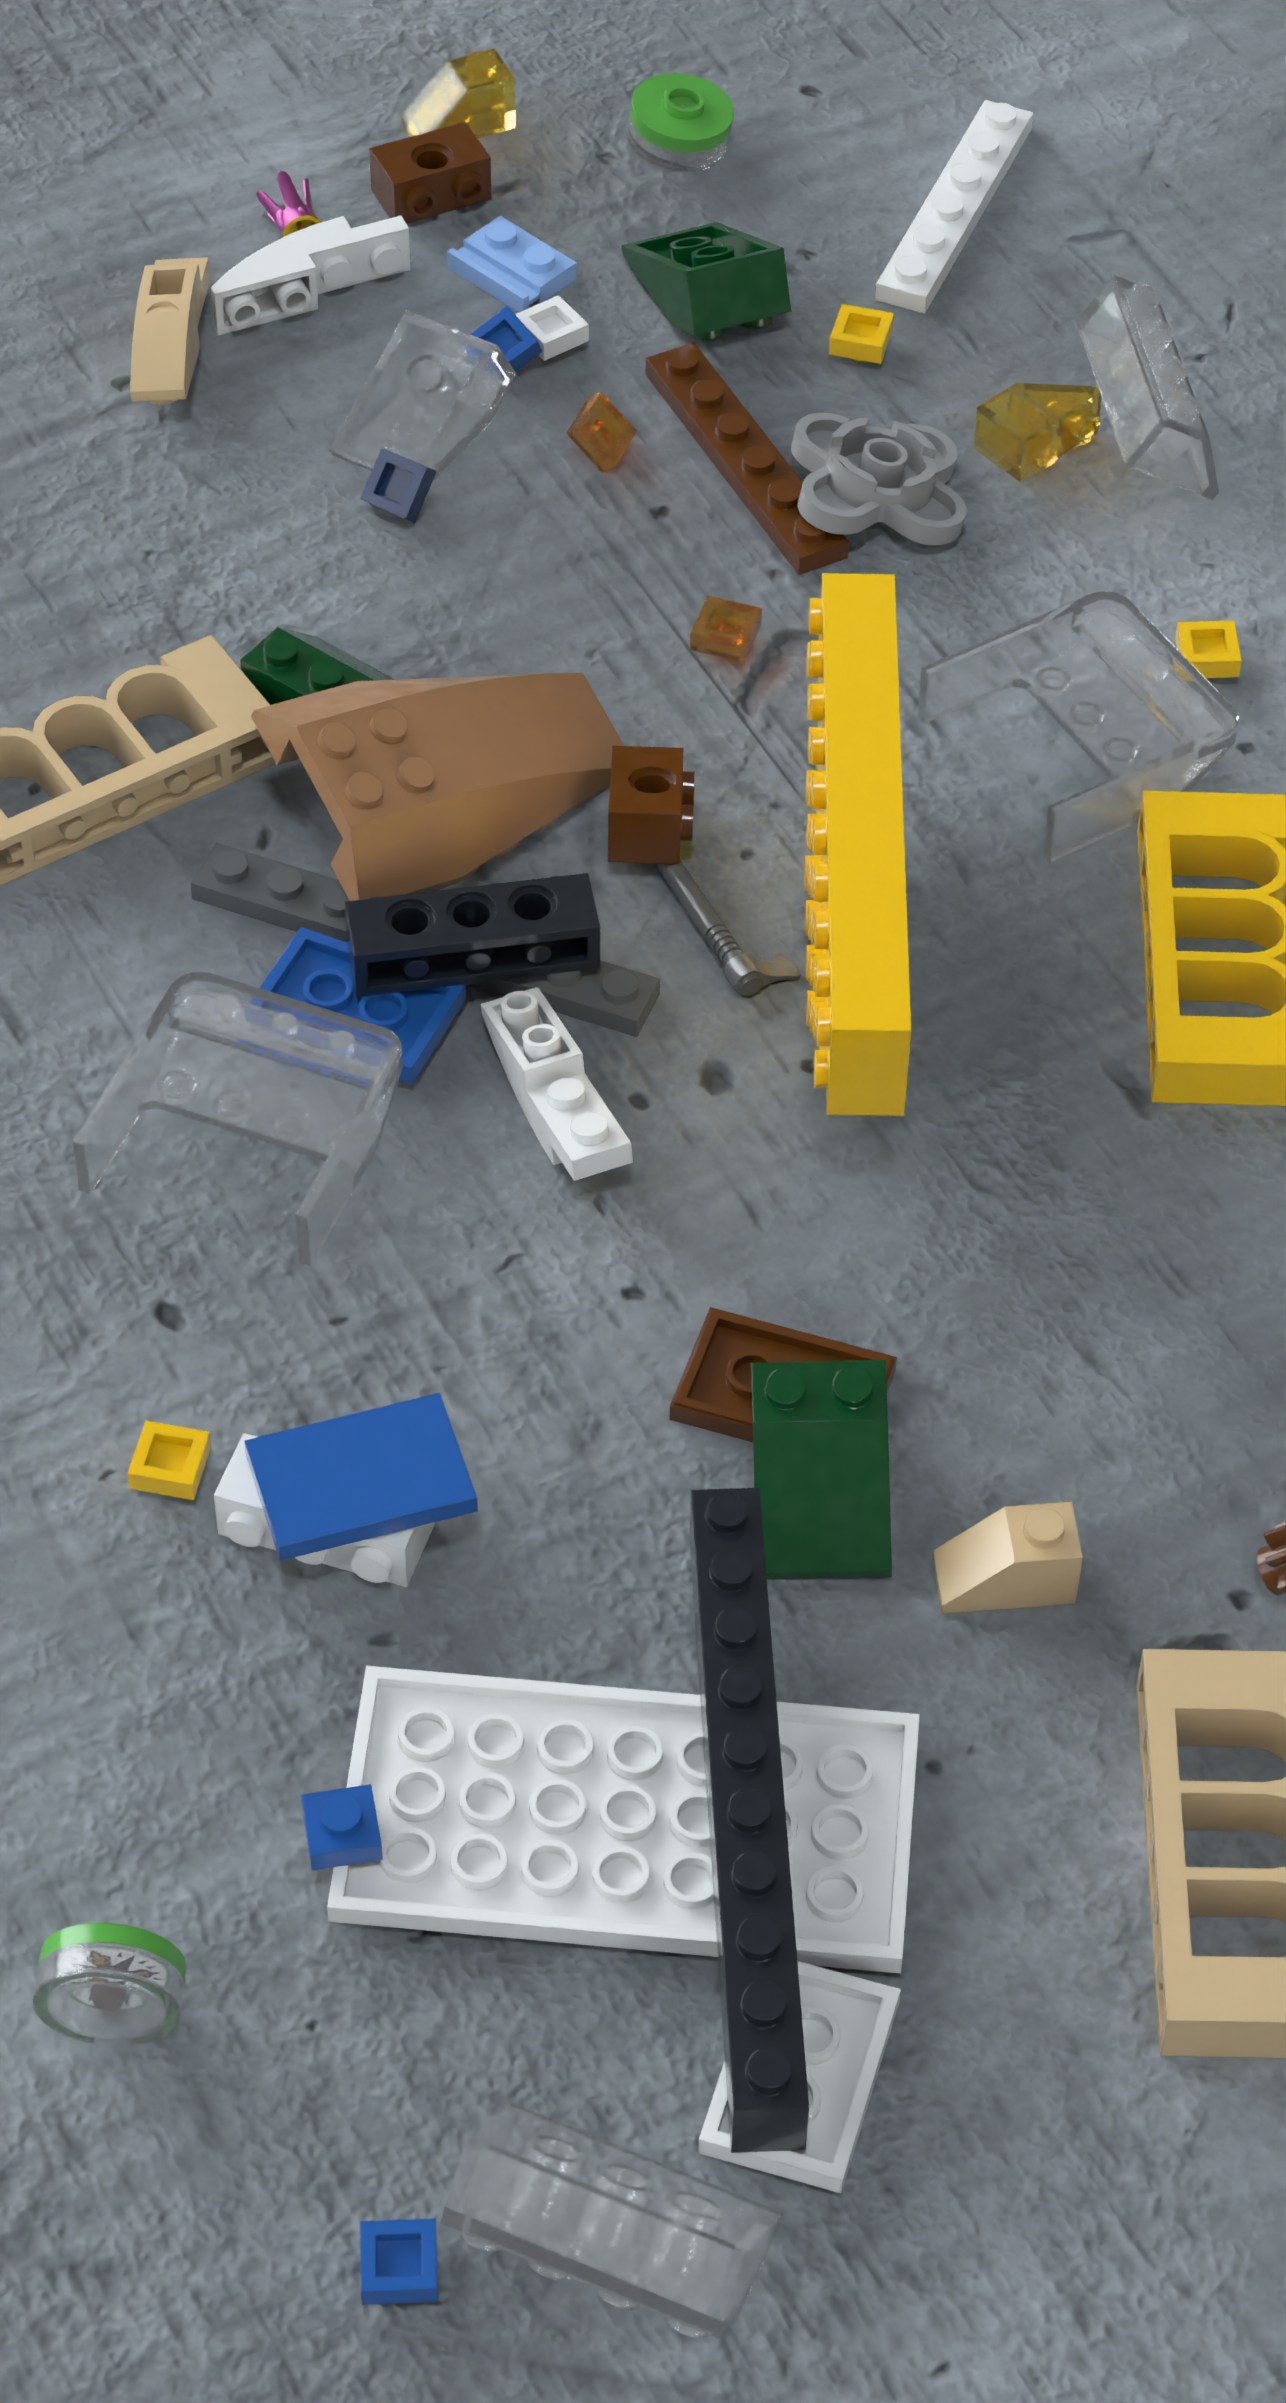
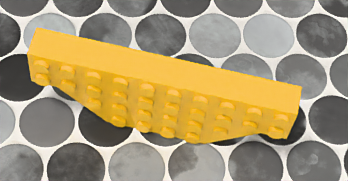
[804,573,911,1116]

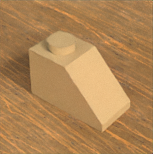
[932,1502,1083,1614]

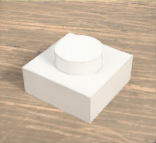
[515,295,589,361]

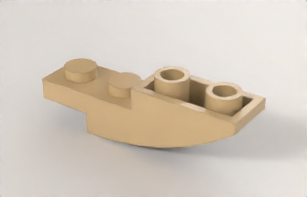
[130,257,211,405]

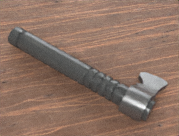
[657,860,801,996]

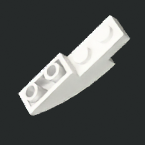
[211,216,410,336]
[481,987,633,1181]

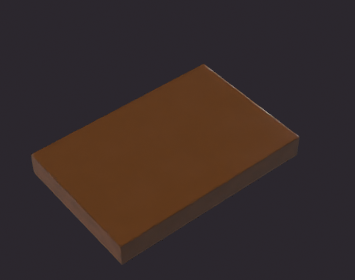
[669,1307,897,1442]

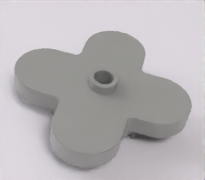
[791,413,967,545]

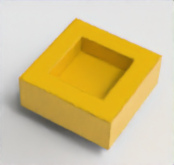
[829,304,894,364]
[1175,620,1242,679]
[127,1420,211,1500]

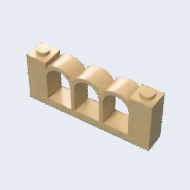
[0,635,276,886]
[1136,1649,1286,2058]

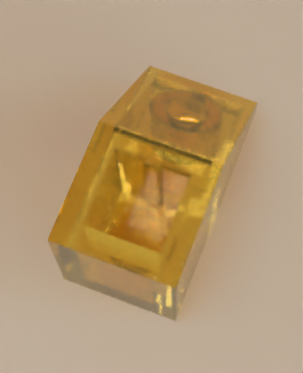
[974,383,1102,482]

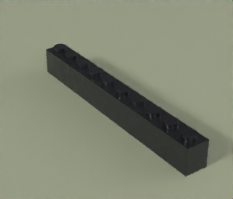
[689,1488,809,2153]

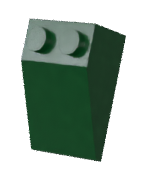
[621,222,791,340]
[751,1360,892,1580]

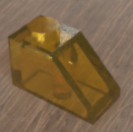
[401,48,516,138]

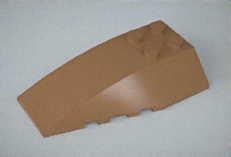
[251,672,624,901]

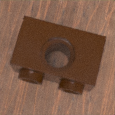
[369,121,492,224]
[608,746,695,864]

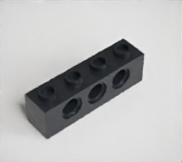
[345,873,600,997]

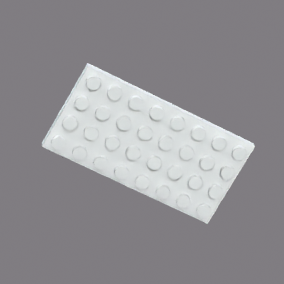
[327,1666,920,1974]

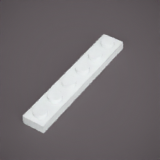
[875,100,1033,314]

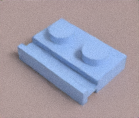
[447,216,577,313]

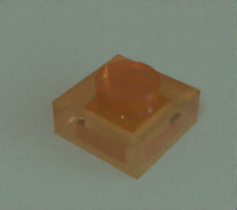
[566,392,637,473]
[690,596,762,663]

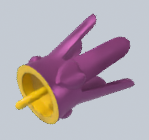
[256,171,321,237]

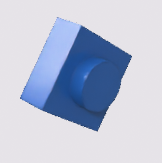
[465,305,543,384]
[301,1784,383,1870]
[360,2218,438,2305]

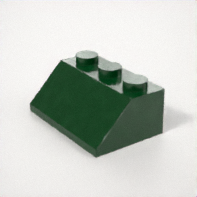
[240,627,395,705]

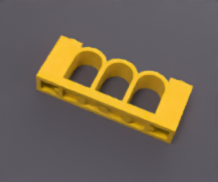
[1137,790,1286,1106]

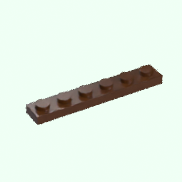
[645,342,849,575]

